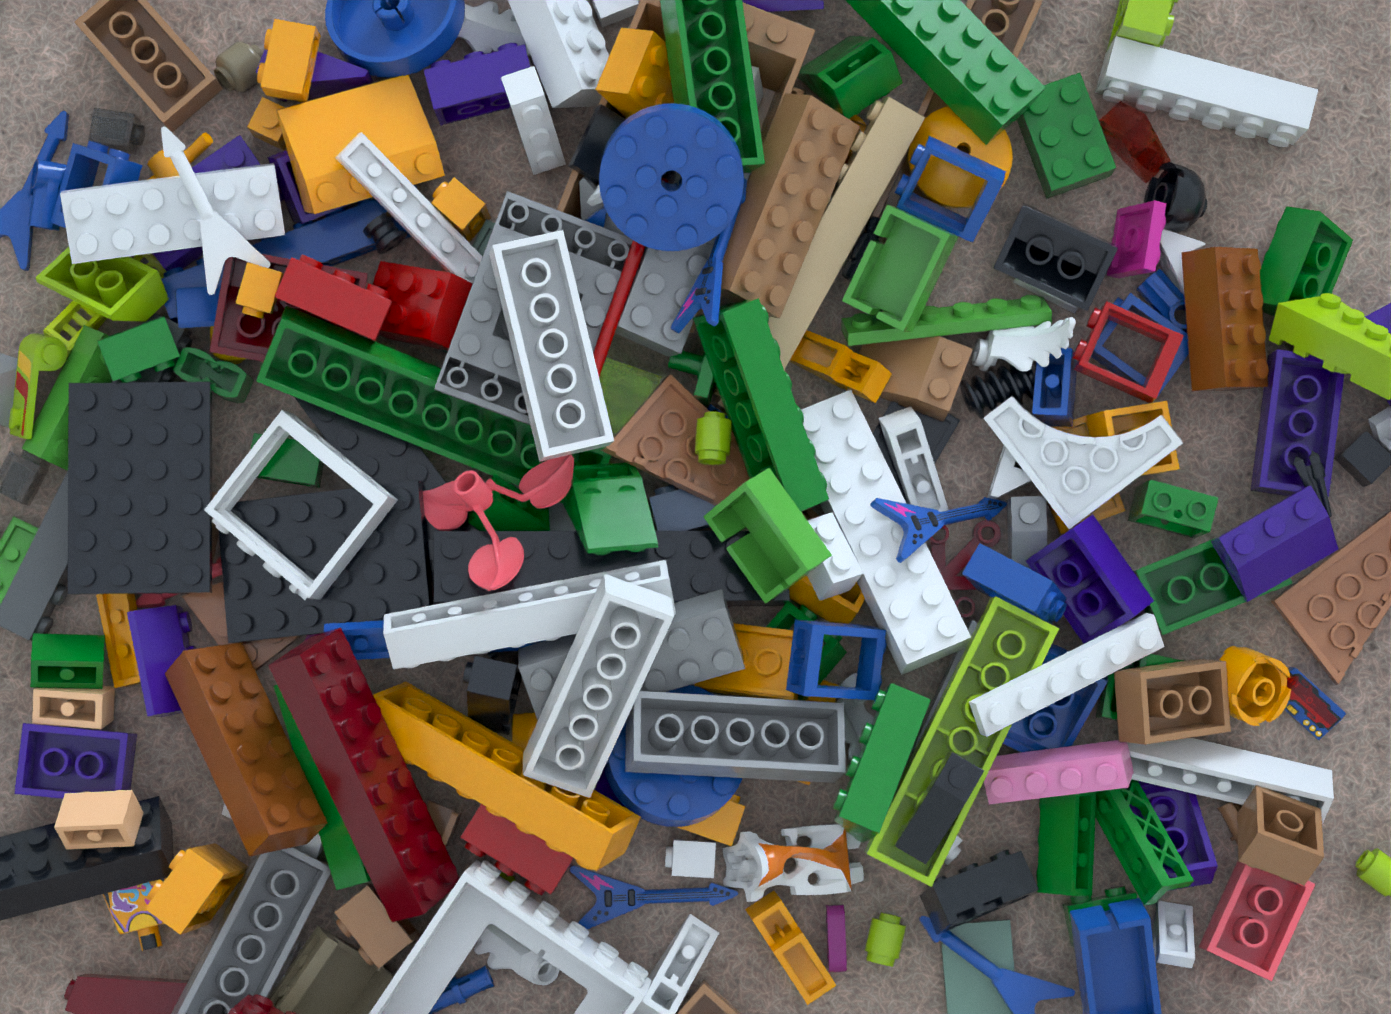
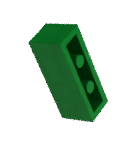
[1036,792,1096,896]

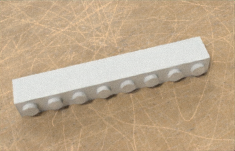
[383,560,676,669]

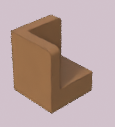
[427,800,462,847]

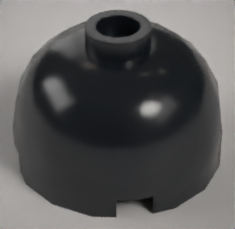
[1143,162,1207,233]

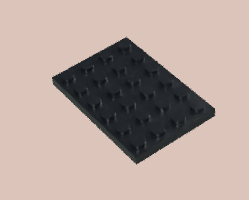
[68,382,212,595]
[219,480,433,643]

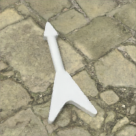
[161,127,271,295]

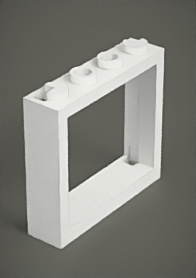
[204,410,398,600]

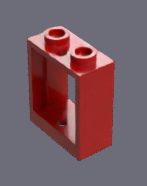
[1072,301,1184,403]

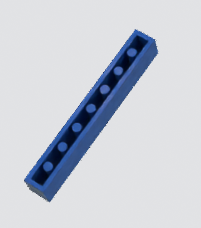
[161,185,419,324]

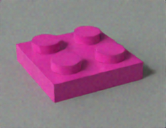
[1107,200,1166,278]

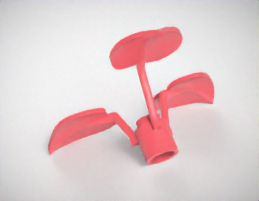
[423,454,574,591]

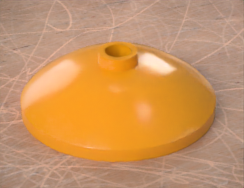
[908,106,1013,208]

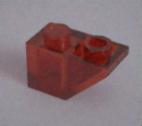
[1099,101,1171,183]

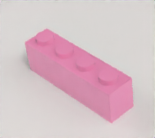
[984,740,1134,805]

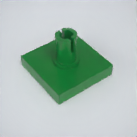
[668,350,716,408]

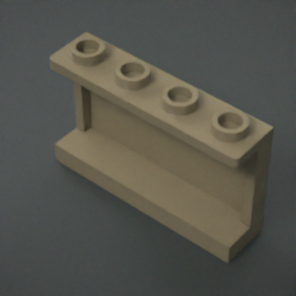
[268,925,394,1014]

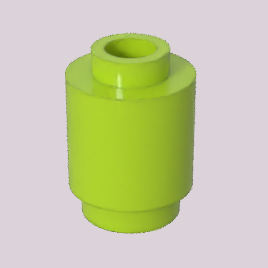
[695,412,732,465]
[1355,848,1391,897]
[865,912,906,967]

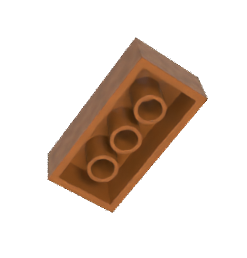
[1181,247,1269,391]

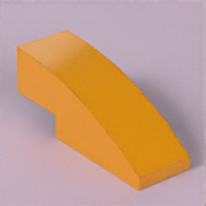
[790,330,892,403]
[745,890,837,1005]

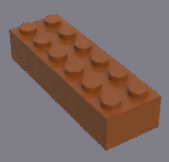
[165,642,328,857]

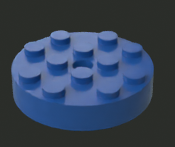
[325,0,465,78]
[599,103,744,251]
[604,685,742,827]

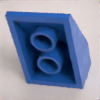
[1003,643,1108,753]

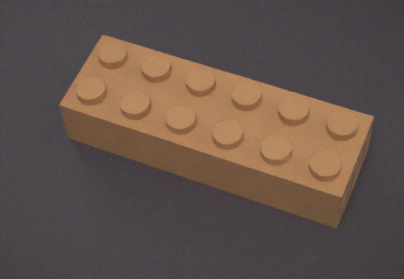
[721,93,860,318]

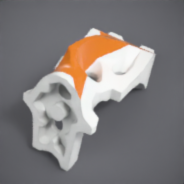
[722,824,864,902]

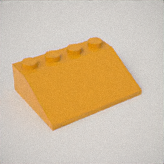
[276,74,445,214]

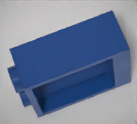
[895,136,1006,243]
[50,141,143,228]
[1086,293,1189,397]
[962,543,1067,625]
[786,619,886,700]

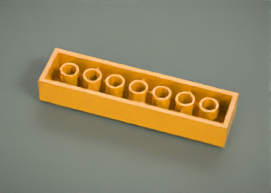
[373,682,641,871]

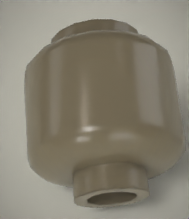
[214,41,263,93]

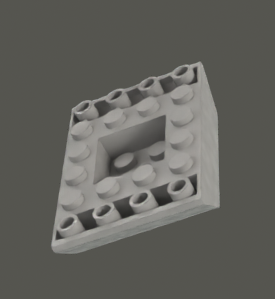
[434,191,633,426]

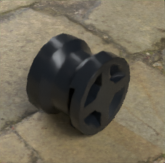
[363,212,407,255]

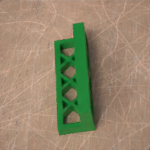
[1095,779,1194,906]

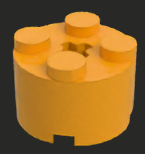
[1219,646,1291,726]

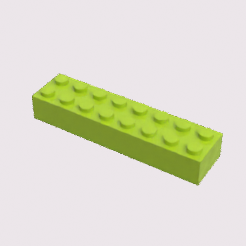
[864,596,1059,887]

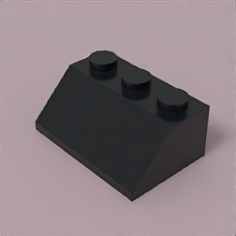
[993,202,1118,311]

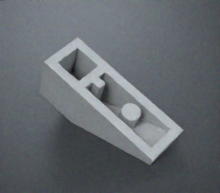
[1006,496,1047,569]

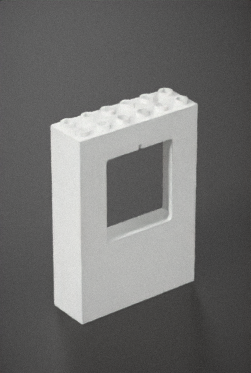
[369,860,652,1014]

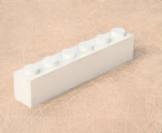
[1127,738,1334,824]

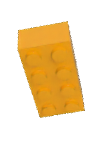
[145,843,248,935]

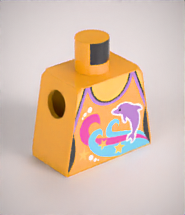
[103,877,168,951]

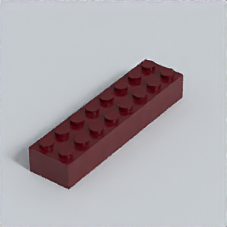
[268,627,460,922]

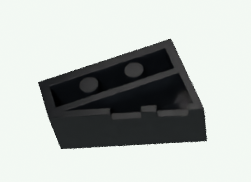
[463,656,522,735]
[920,849,1039,935]

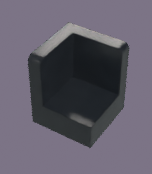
[1334,432,1391,487]

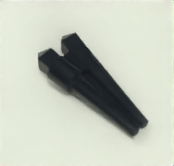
[1293,451,1332,517]

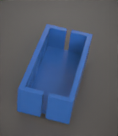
[1070,898,1162,1014]

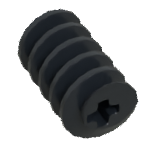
[960,365,1035,419]

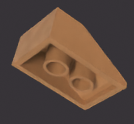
[859,336,973,422]

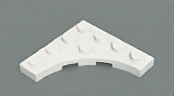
[984,396,1183,529]

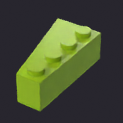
[1269,293,1391,400]

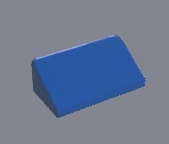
[175,286,221,328]

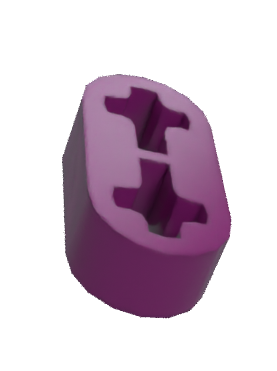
[826,904,847,972]

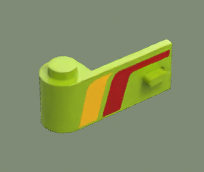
[9,333,67,439]

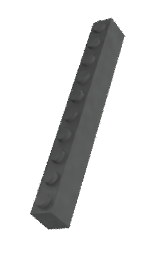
[0,313,192,641]

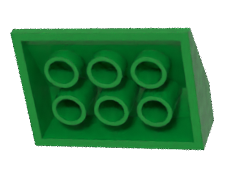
[832,683,931,843]

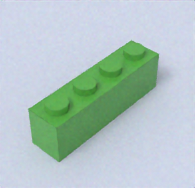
[22,325,113,471]

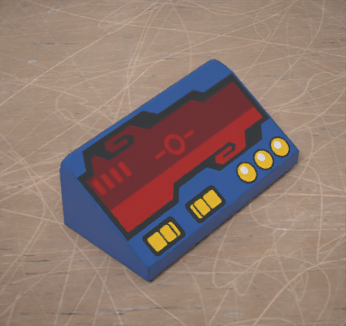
[1284,667,1346,740]

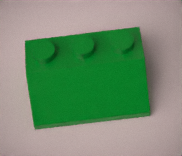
[1260,206,1353,317]

